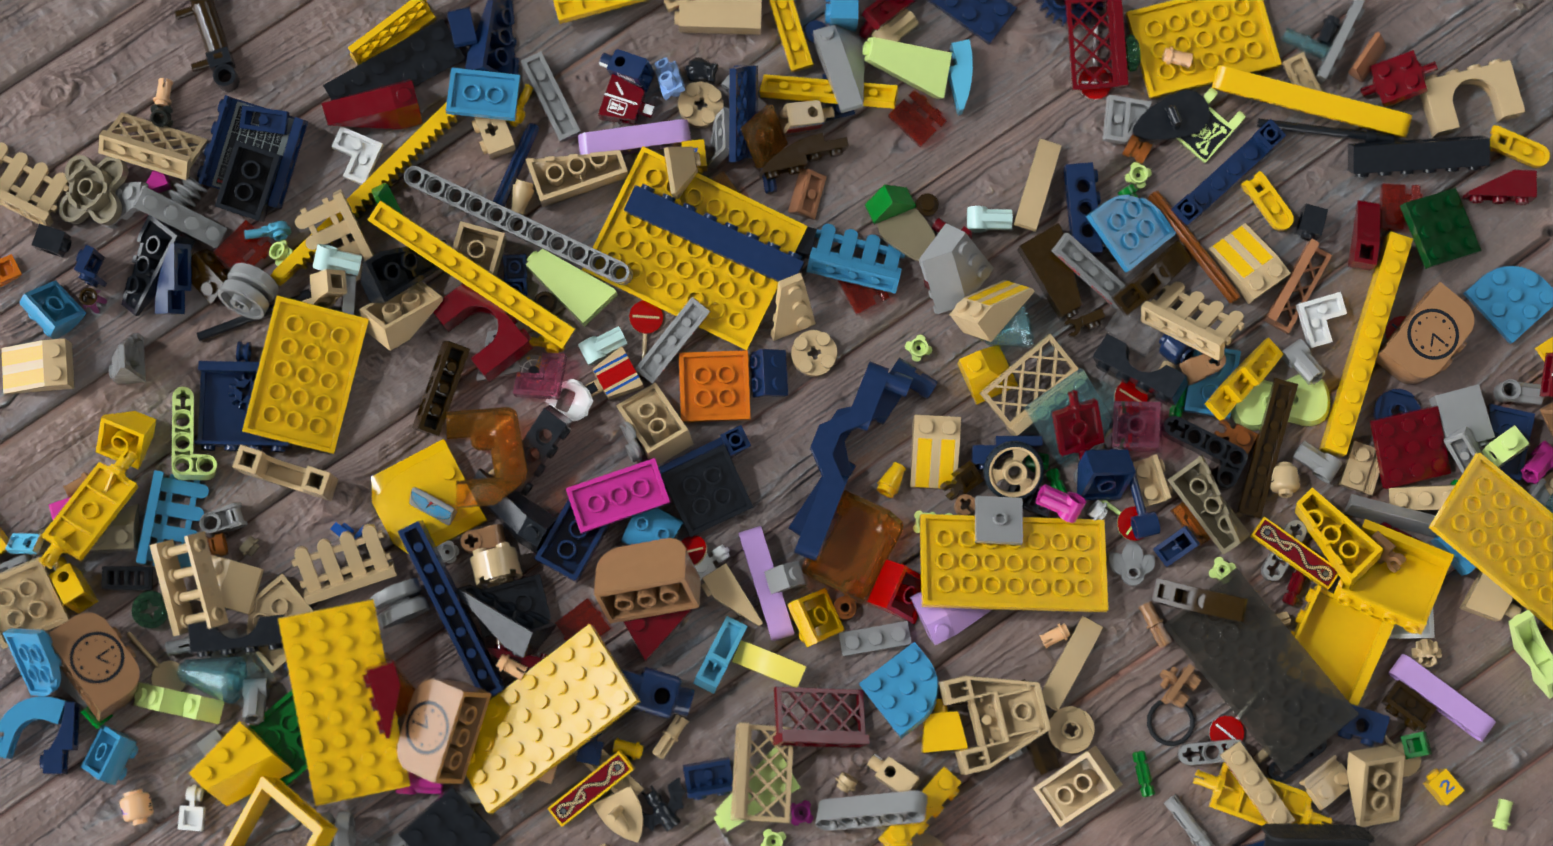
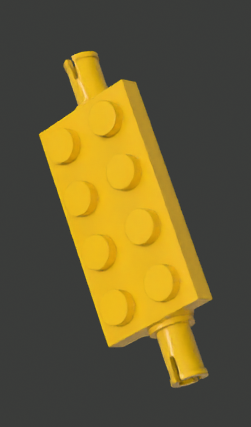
[39,449,138,569]
[1193,762,1332,826]

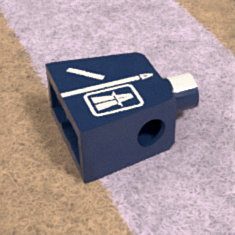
[599,49,655,94]

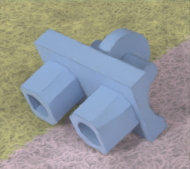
[655,57,685,100]

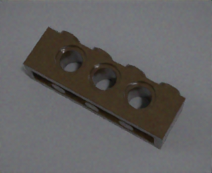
[412,341,470,436]

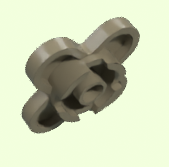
[59,155,128,226]

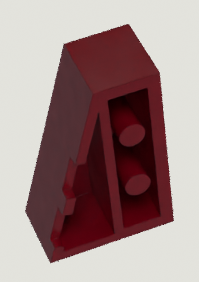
[623,608,694,662]

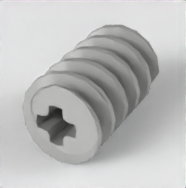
[168,176,208,207]

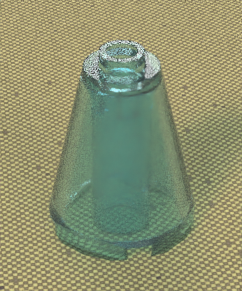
[177,657,247,704]

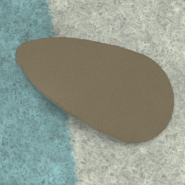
[878,208,936,261]

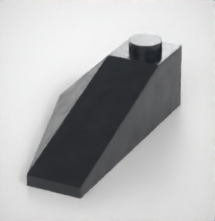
[361,240,447,303]

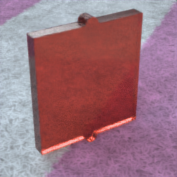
[555,598,610,641]

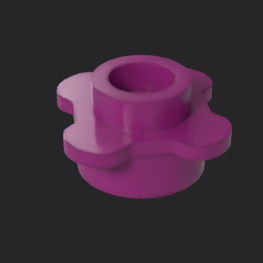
[790,800,814,826]

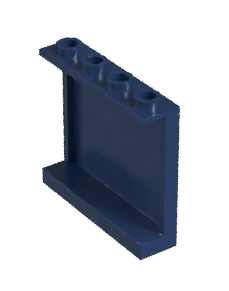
[194,361,292,452]

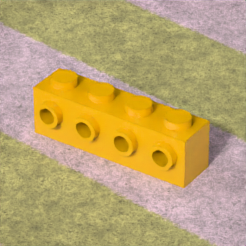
[878,767,962,846]

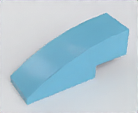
[948,39,973,115]
[693,616,748,694]

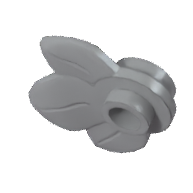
[620,422,644,462]
[1108,541,1155,586]

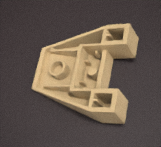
[938,676,1051,775]

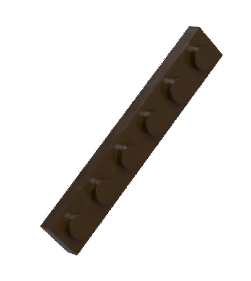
[1237,378,1298,518]

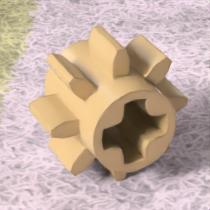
[1411,639,1442,667]

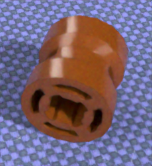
[1122,134,1152,165]
[206,532,229,556]

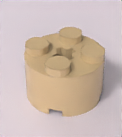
[470,542,522,588]

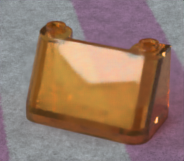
[802,490,903,604]

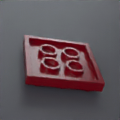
[1370,405,1451,489]

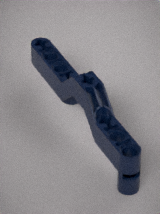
[788,357,938,536]
[794,361,913,561]

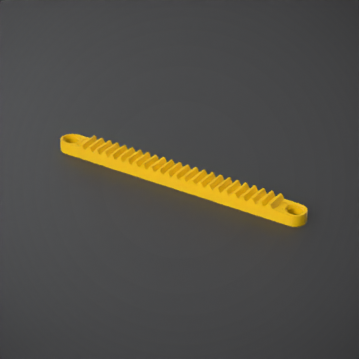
[270,102,457,286]

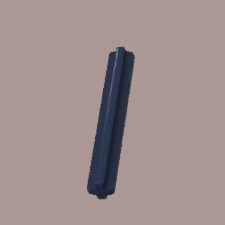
[493,122,539,207]

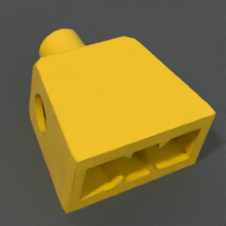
[49,557,99,614]
[921,699,968,753]

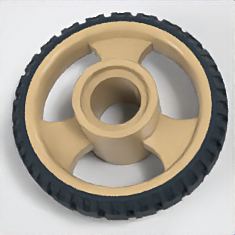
[984,441,1044,499]

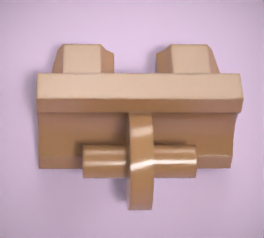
[1159,663,1202,708]

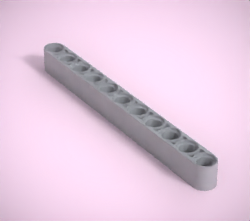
[404,166,633,285]

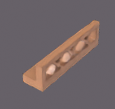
[1264,239,1332,334]

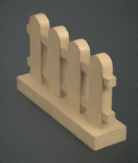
[0,142,69,227]
[295,189,374,281]
[1141,282,1245,361]
[292,524,397,605]

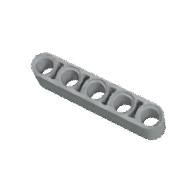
[815,791,928,831]

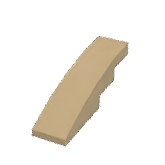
[1014,139,1062,232]
[1042,616,1103,711]

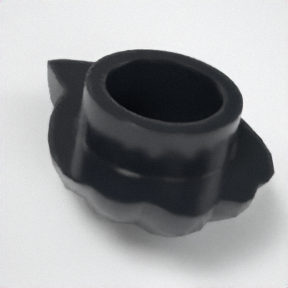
[685,57,718,83]

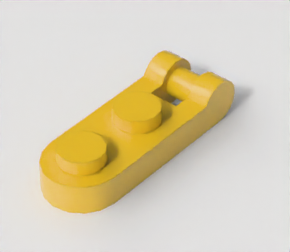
[1490,125,1550,168]
[1241,171,1294,231]

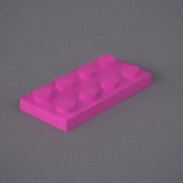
[566,458,670,534]

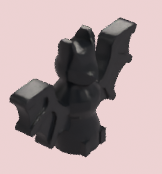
[642,777,687,832]

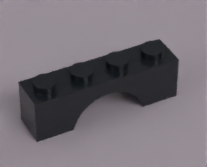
[1093,334,1189,406]
[188,615,286,658]

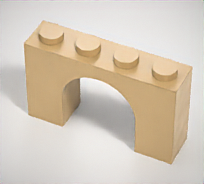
[1420,59,1525,138]
[233,445,339,501]

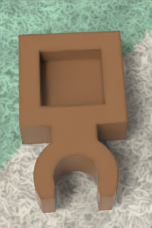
[1371,531,1406,573]

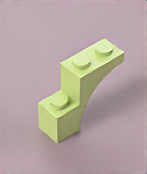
[1509,609,1553,699]
[134,682,225,724]

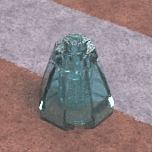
[980,302,1035,349]

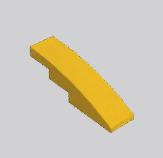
[1205,338,1284,421]

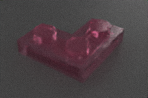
[513,352,567,400]

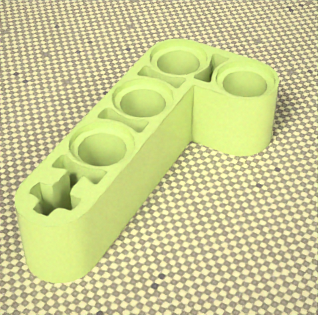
[172,387,217,480]

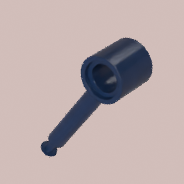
[1129,452,1161,539]

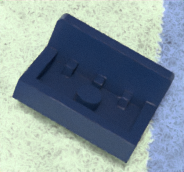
[74,245,107,288]
[750,349,788,398]
[683,757,733,800]

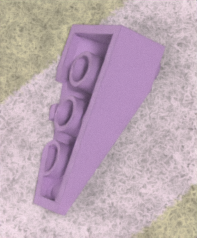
[910,592,993,645]

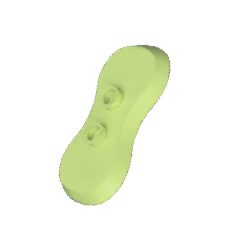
[1231,374,1330,431]

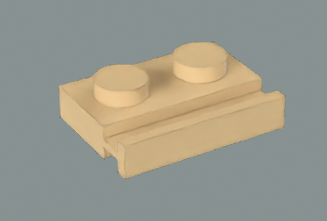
[1339,441,1380,496]
[1299,755,1349,810]

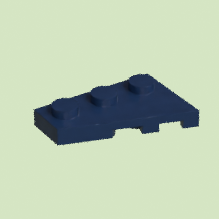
[1488,404,1535,482]

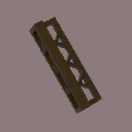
[1021,679,1060,776]

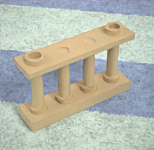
[150,531,229,636]

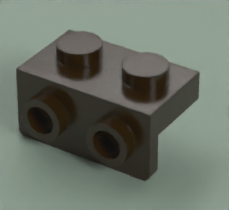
[191,249,230,304]
[1381,680,1437,731]

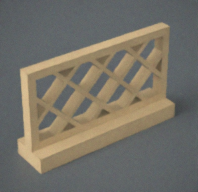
[98,112,208,180]
[980,334,1087,436]
[731,722,793,823]

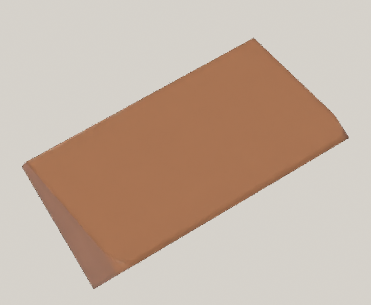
[1349,32,1386,82]
[788,169,827,220]

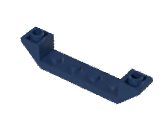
[1171,119,1286,226]
[658,425,751,490]

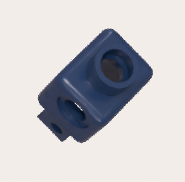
[621,667,695,718]

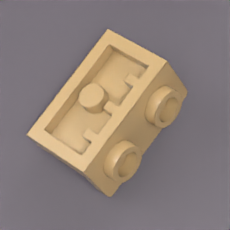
[1133,454,1173,507]

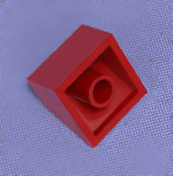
[867,559,921,624]

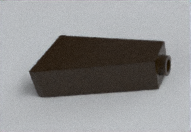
[1017,223,1082,320]

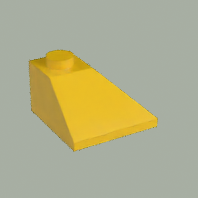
[957,345,1018,405]
[96,411,157,469]

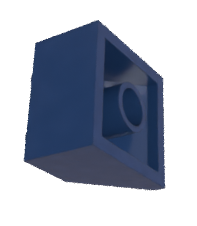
[1077,449,1136,501]

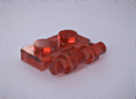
[888,90,947,148]
[1380,183,1423,231]
[214,220,272,269]
[837,279,890,315]

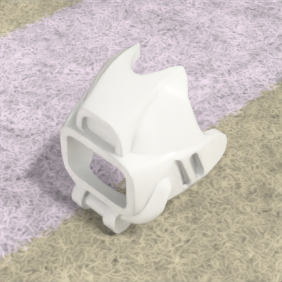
[545,379,593,421]

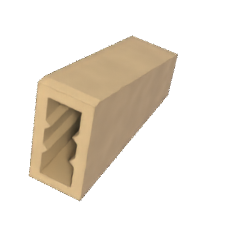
[675,0,762,35]

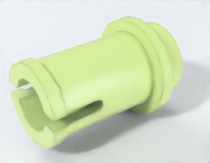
[1491,799,1514,830]

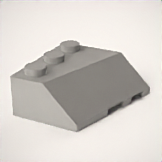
[919,223,994,314]

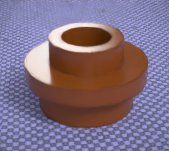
[834,596,857,620]

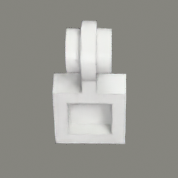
[695,544,730,580]
[178,784,206,831]

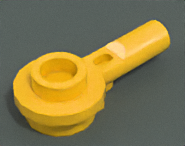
[506,84,534,127]
[529,336,565,354]

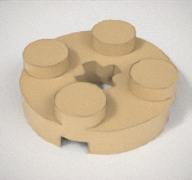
[678,82,723,128]
[791,330,837,377]
[1047,706,1095,754]

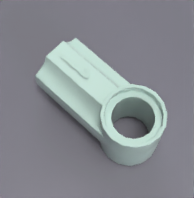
[967,206,1013,233]
[312,244,362,276]
[578,326,628,366]

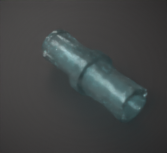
[1281,27,1329,59]

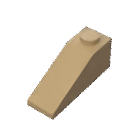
[701,563,763,627]

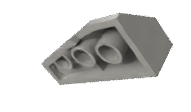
[813,25,865,113]
[109,333,146,385]

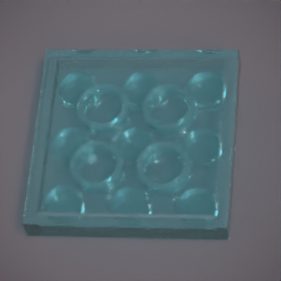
[1024,368,1116,464]

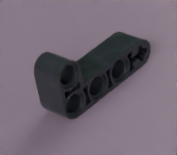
[1160,416,1248,491]

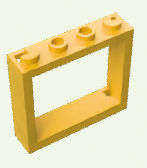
[224,776,338,846]

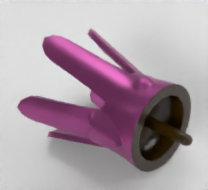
[79,288,107,313]

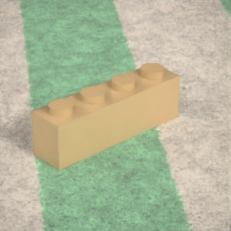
[526,150,628,207]

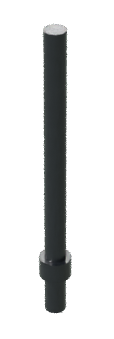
[1257,118,1394,142]
[197,289,312,341]

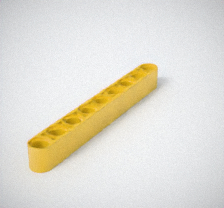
[1212,66,1413,138]

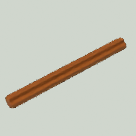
[1148,191,1240,303]

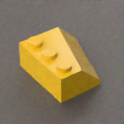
[188,721,295,807]

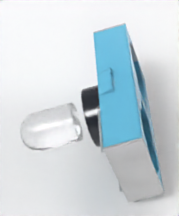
[5,533,44,558]

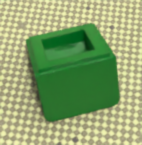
[1400,731,1432,759]

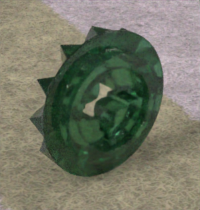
[1125,35,1141,72]
[131,591,168,628]

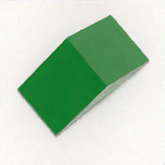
[865,184,916,225]

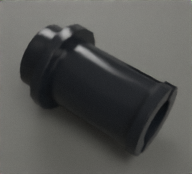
[1317,15,1341,46]

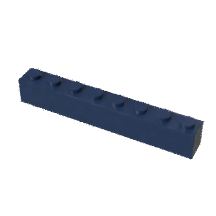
[624,184,804,282]
[397,520,506,696]

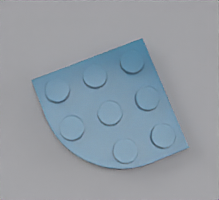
[1086,195,1176,273]
[1463,266,1553,344]
[3,628,61,696]
[859,642,939,739]

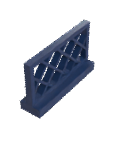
[729,65,758,162]

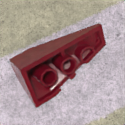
[321,79,423,130]

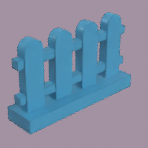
[806,224,905,294]
[136,470,209,569]

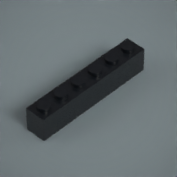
[1348,135,1490,177]

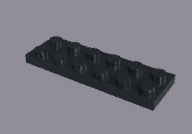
[323,18,465,100]

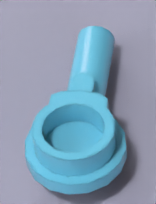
[244,221,291,241]

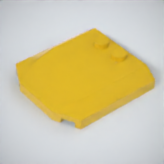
[371,439,487,554]

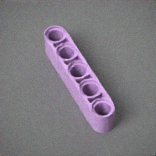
[578,119,691,155]
[738,526,795,642]
[1388,654,1496,742]

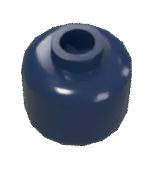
[1159,334,1194,365]

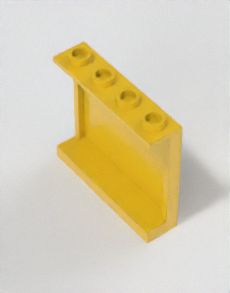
[1332,519,1454,635]
[1276,585,1395,706]

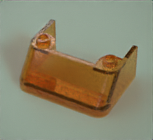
[446,407,527,508]

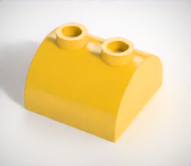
[787,588,845,647]

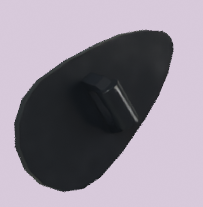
[1132,90,1210,140]

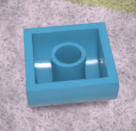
[20,280,86,339]
[621,508,684,545]
[81,725,138,785]

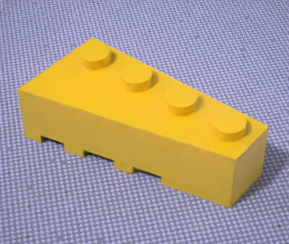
[1295,487,1383,589]

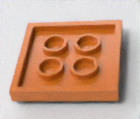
[679,350,750,423]

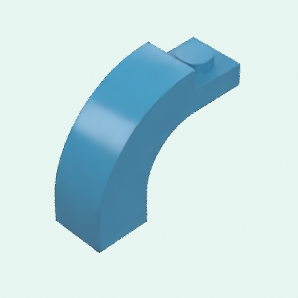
[0,696,70,759]

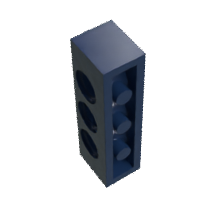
[1063,162,1106,257]
[1288,688,1390,747]

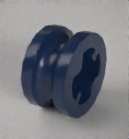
[236,341,252,362]

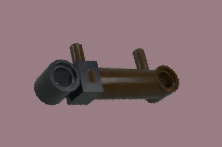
[174,0,240,92]

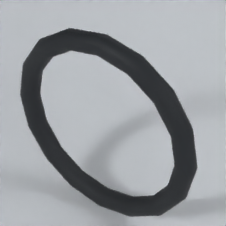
[1147,700,1195,746]

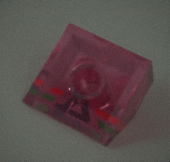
[1112,401,1163,453]

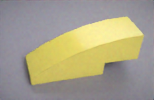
[732,640,806,687]

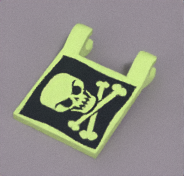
[1176,88,1245,163]

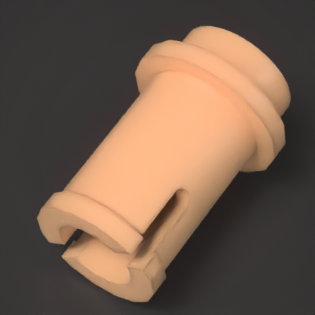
[1162,47,1193,68]
[153,78,173,107]
[1039,623,1071,649]
[496,654,528,680]

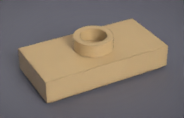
[1282,52,1322,91]

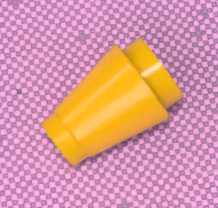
[877,462,906,498]

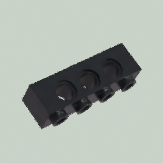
[497,405,573,496]

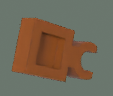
[1213,420,1258,455]

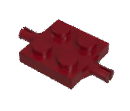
[1360,50,1438,108]
[1052,390,1105,460]

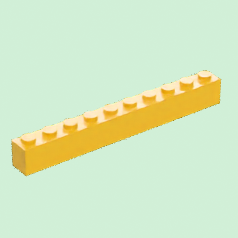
[1319,231,1413,458]

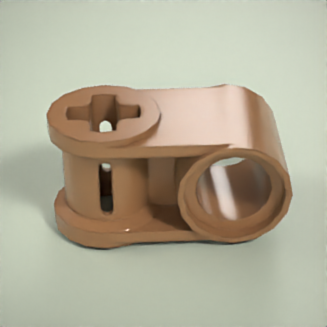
[1179,354,1226,386]
[461,524,506,554]

